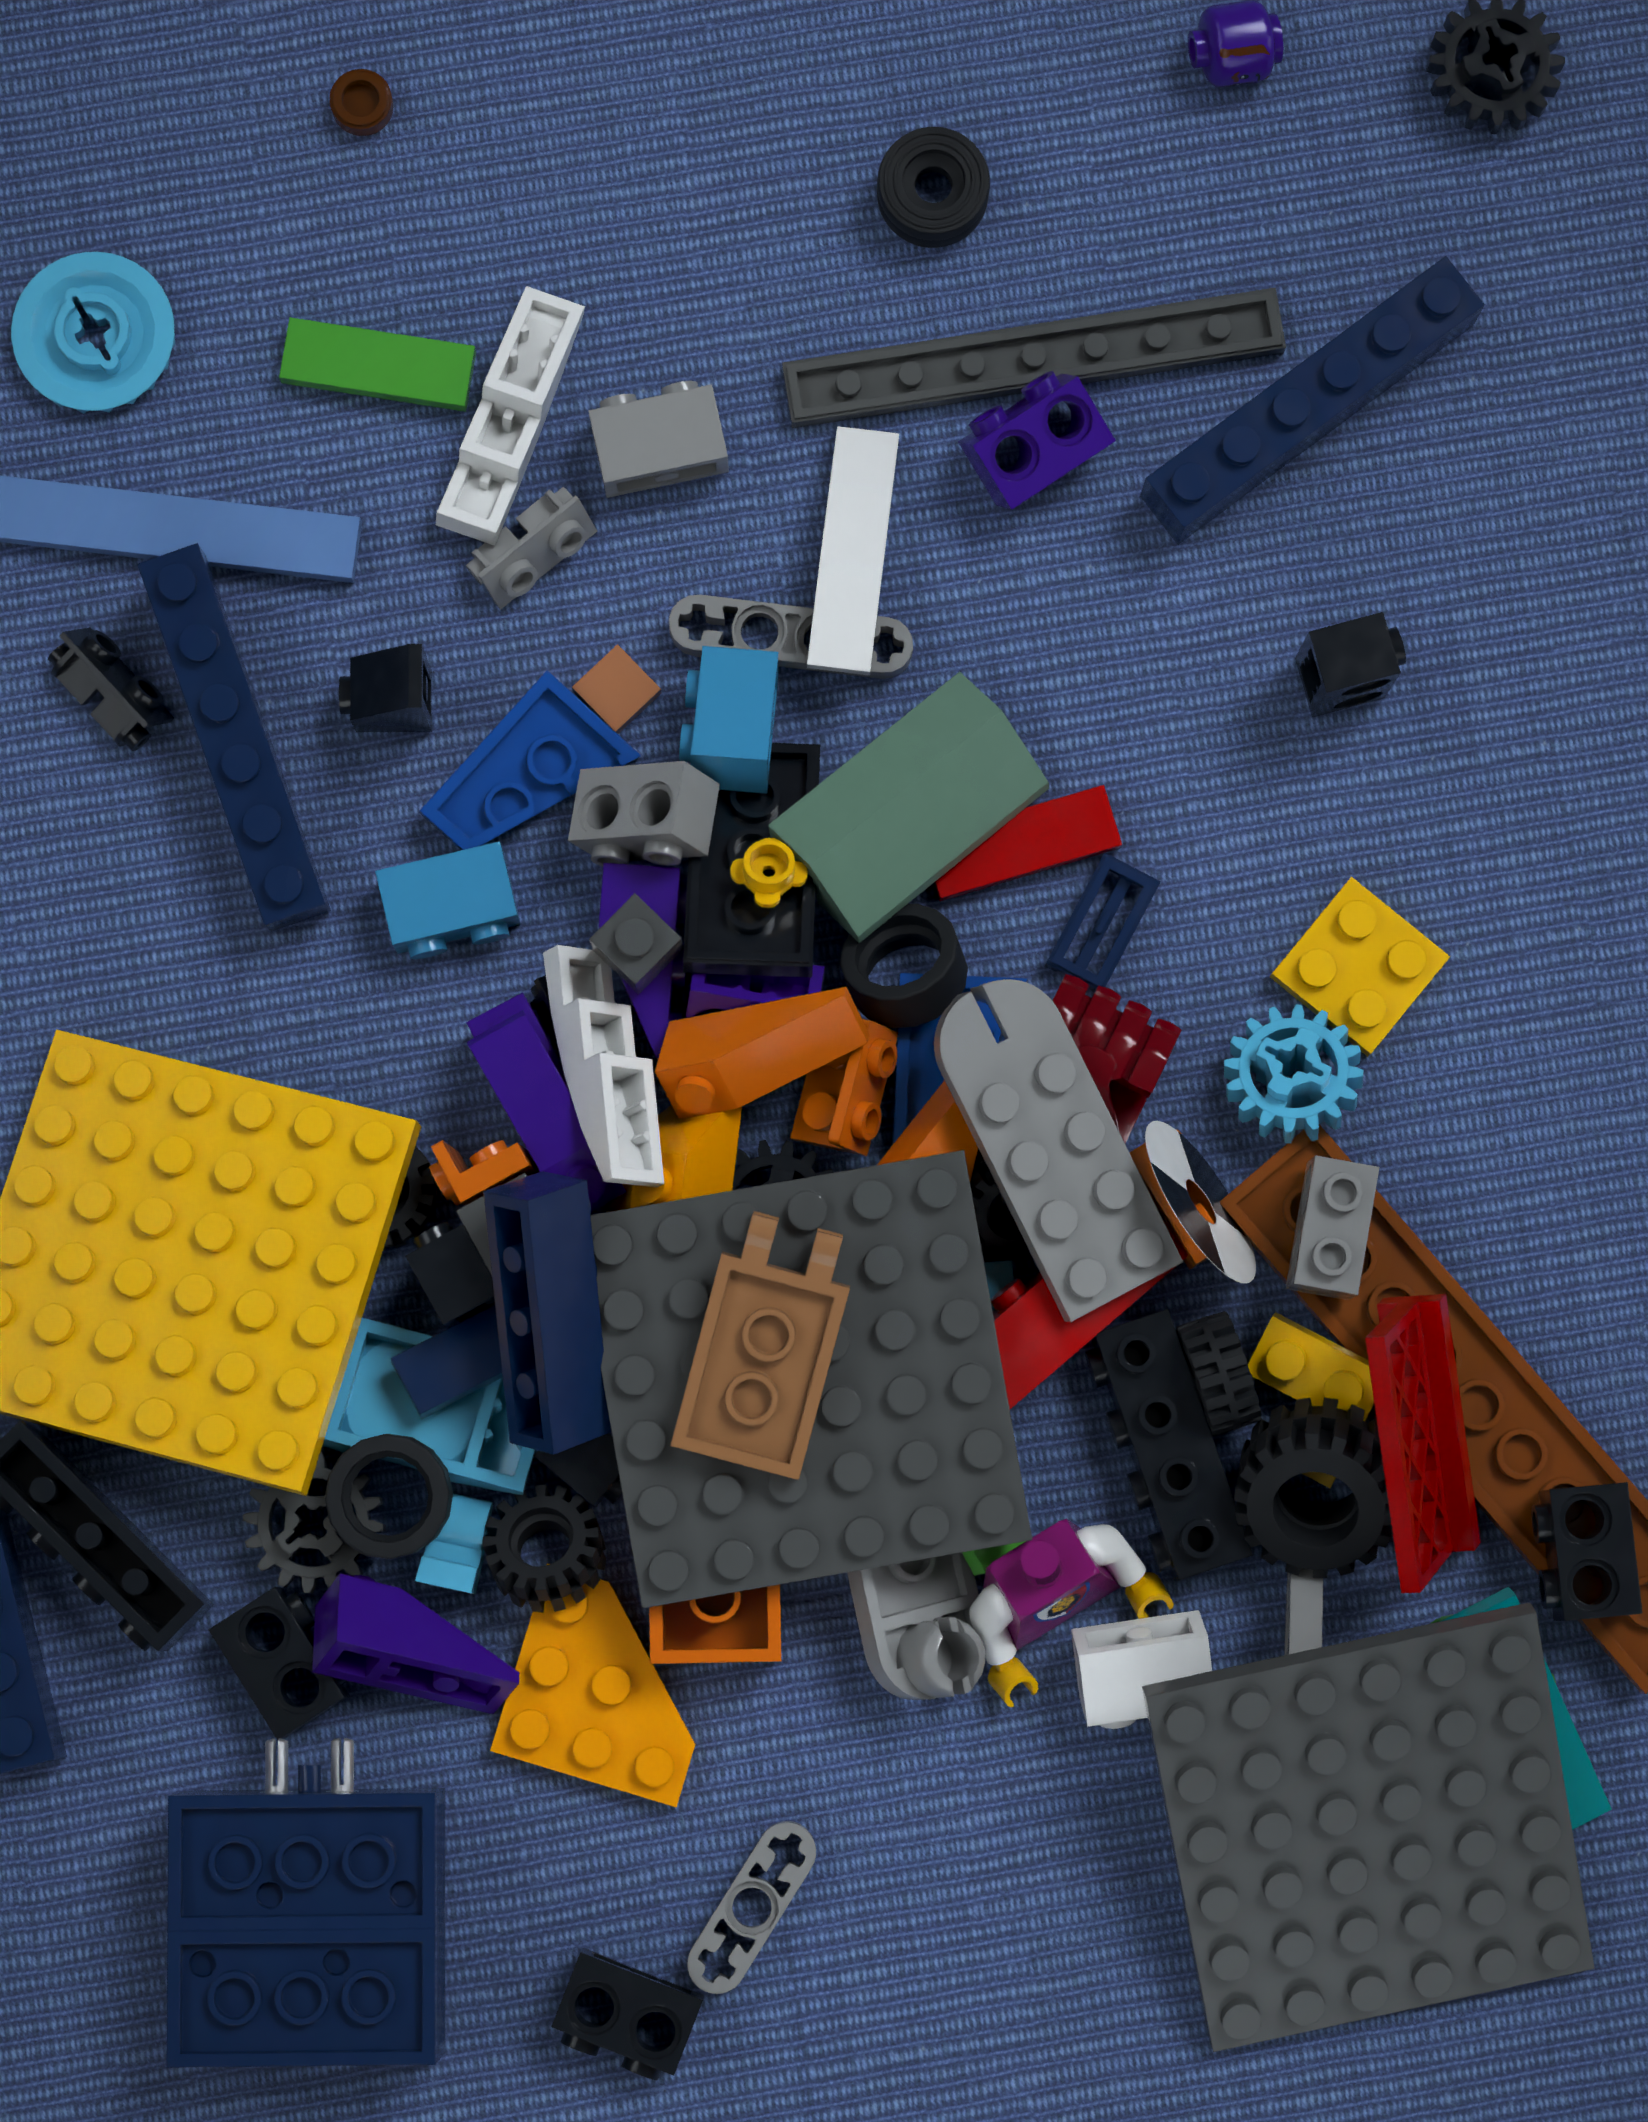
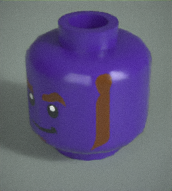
[1188,0,1284,87]

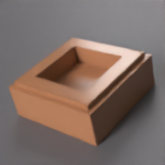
[572,644,662,734]

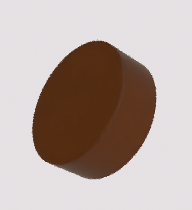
[330,69,394,136]

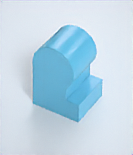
[415,1494,493,1594]

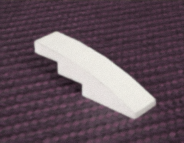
[436,286,585,546]
[807,426,899,676]
[543,945,664,1187]

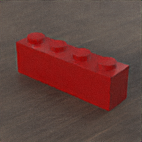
[990,1231,1188,1409]

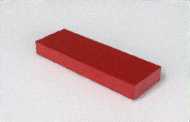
[934,785,1122,902]

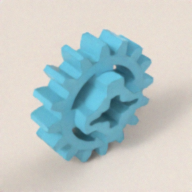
[1224,1004,1364,1144]

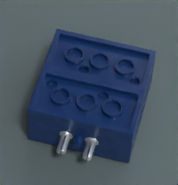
[166,1738,445,2068]

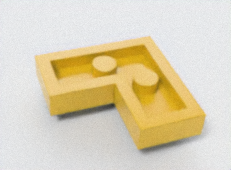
[1248,1312,1374,1488]

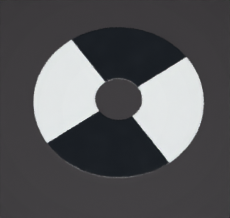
[1145,1121,1256,1284]

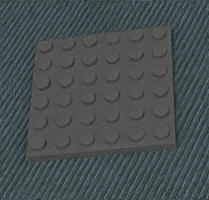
[590,1150,1032,1608]
[1142,1602,1595,2052]

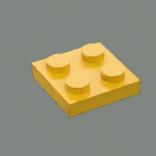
[1270,877,1450,1057]

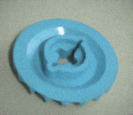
[11,252,176,414]

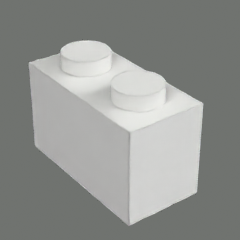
[1071,1610,1212,1729]

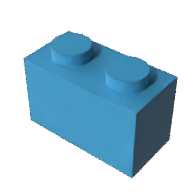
[679,646,779,793]
[375,841,521,959]

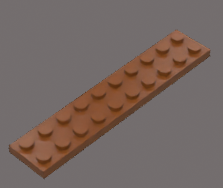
[1220,1124,1648,1694]

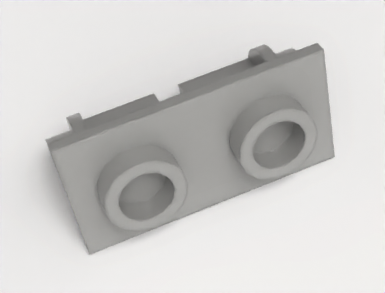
[465,487,598,610]

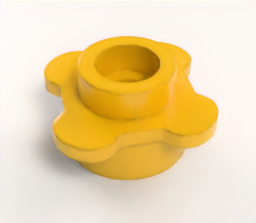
[730,838,808,908]

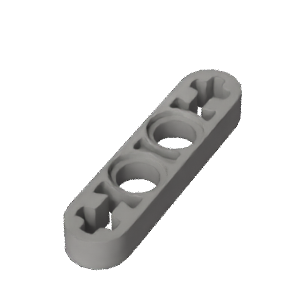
[669,595,913,679]

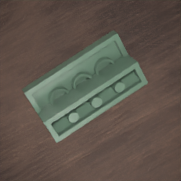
[768,672,1049,943]

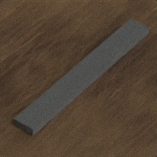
[782,287,1286,428]

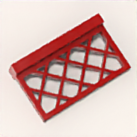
[1365,1294,1481,1593]

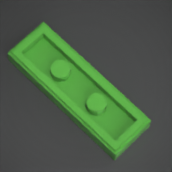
[279,317,476,412]

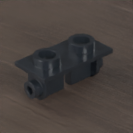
[48,627,174,751]

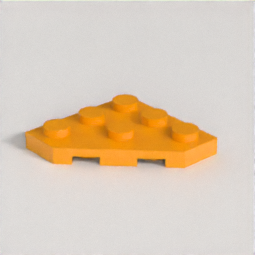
[490,1563,696,1808]

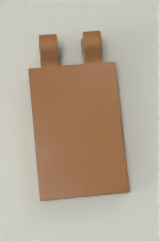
[670,1211,850,1480]

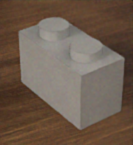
[588,381,729,498]

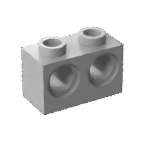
[568,761,720,867]
[1285,1155,1380,1300]

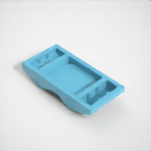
[322,1317,535,1495]

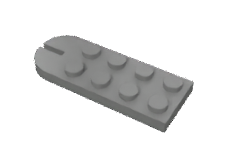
[934,979,1183,1322]
[847,1553,985,1700]

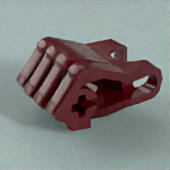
[1052,974,1182,1144]

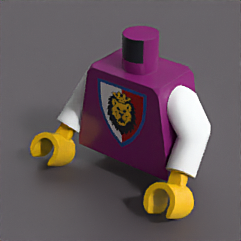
[969,1518,1174,1708]

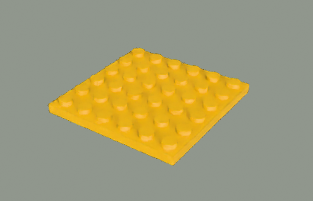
[0,1029,421,1496]

